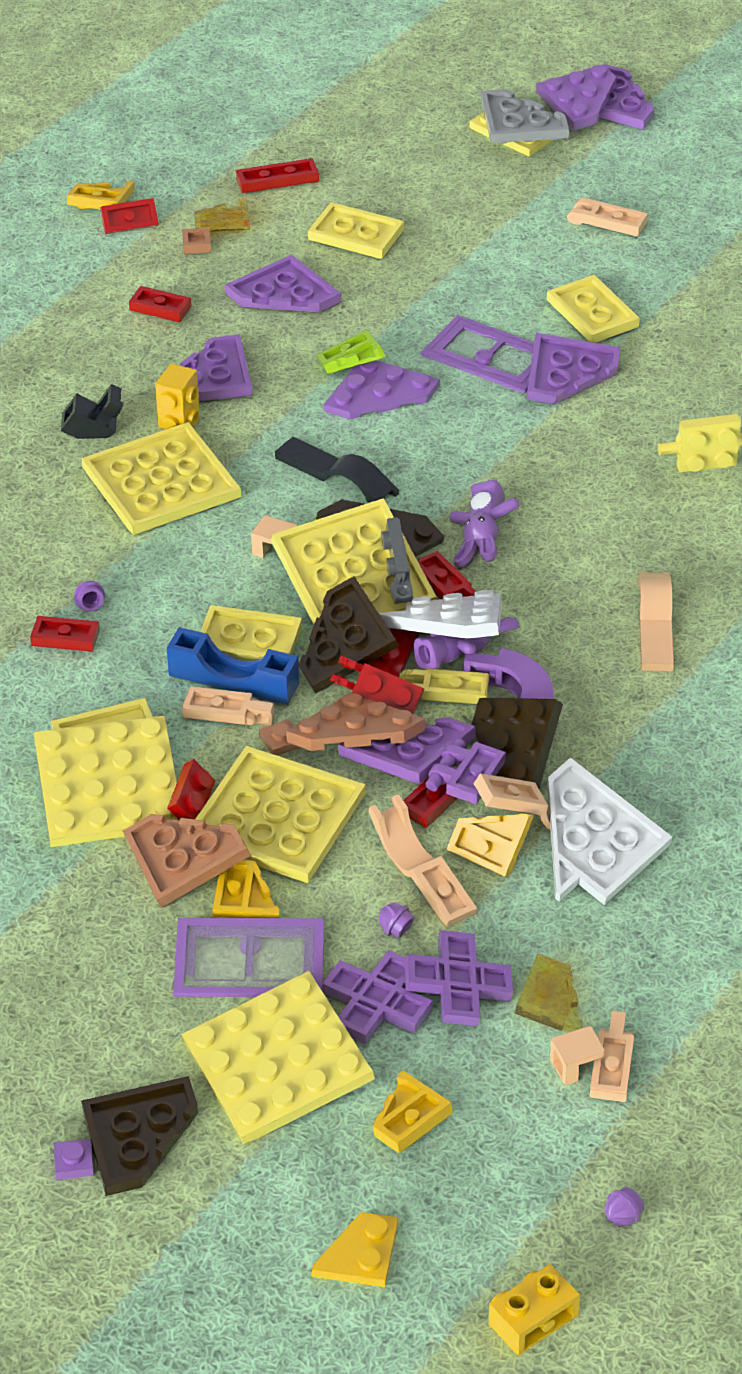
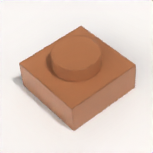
[182,228,211,254]
[259,719,300,756]

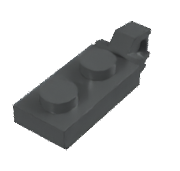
[381,517,413,604]

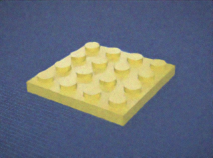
[82,422,241,535]
[271,498,436,624]
[34,716,179,847]
[195,746,366,883]
[181,971,375,1144]

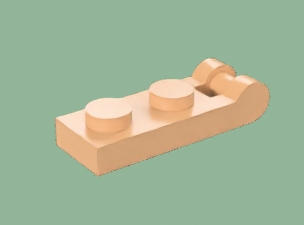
[567,198,648,237]

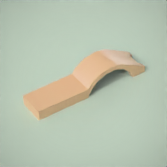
[638,571,674,671]
[474,773,550,830]
[369,794,477,927]

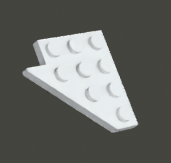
[379,590,502,638]
[547,758,673,905]

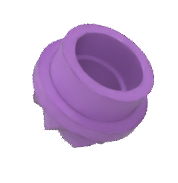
[74,580,105,611]
[379,902,415,939]
[605,1187,644,1227]

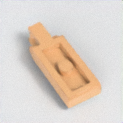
[182,686,275,725]
[590,1011,634,1102]

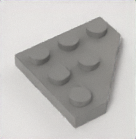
[481,89,569,144]

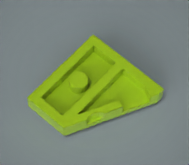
[316,329,386,374]

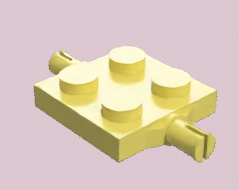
[657,414,742,472]

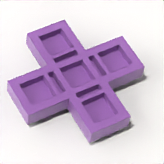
[405,930,513,1027]
[322,950,432,1044]

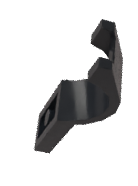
[275,436,399,503]

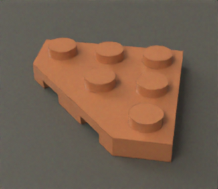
[286,693,426,751]
[123,814,251,907]

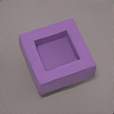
[53,1139,94,1180]

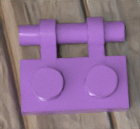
[425,739,505,805]

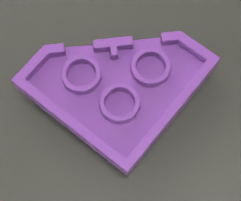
[536,64,616,131]
[599,64,654,130]
[225,255,341,312]
[526,333,620,404]
[180,334,252,401]
[324,360,440,419]
[338,717,476,784]

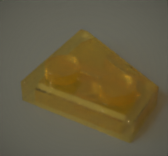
[194,198,250,235]
[514,953,583,1033]

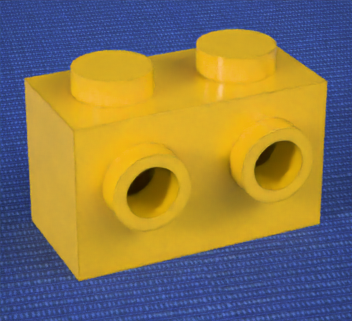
[155,363,200,430]
[489,1264,580,1356]

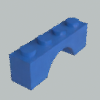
[167,627,299,705]

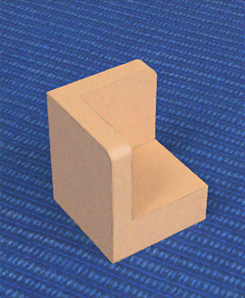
[251,515,297,558]
[550,1026,605,1086]

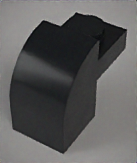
[61,384,123,439]

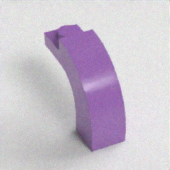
[464,648,554,699]

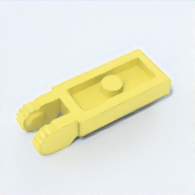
[399,669,489,704]

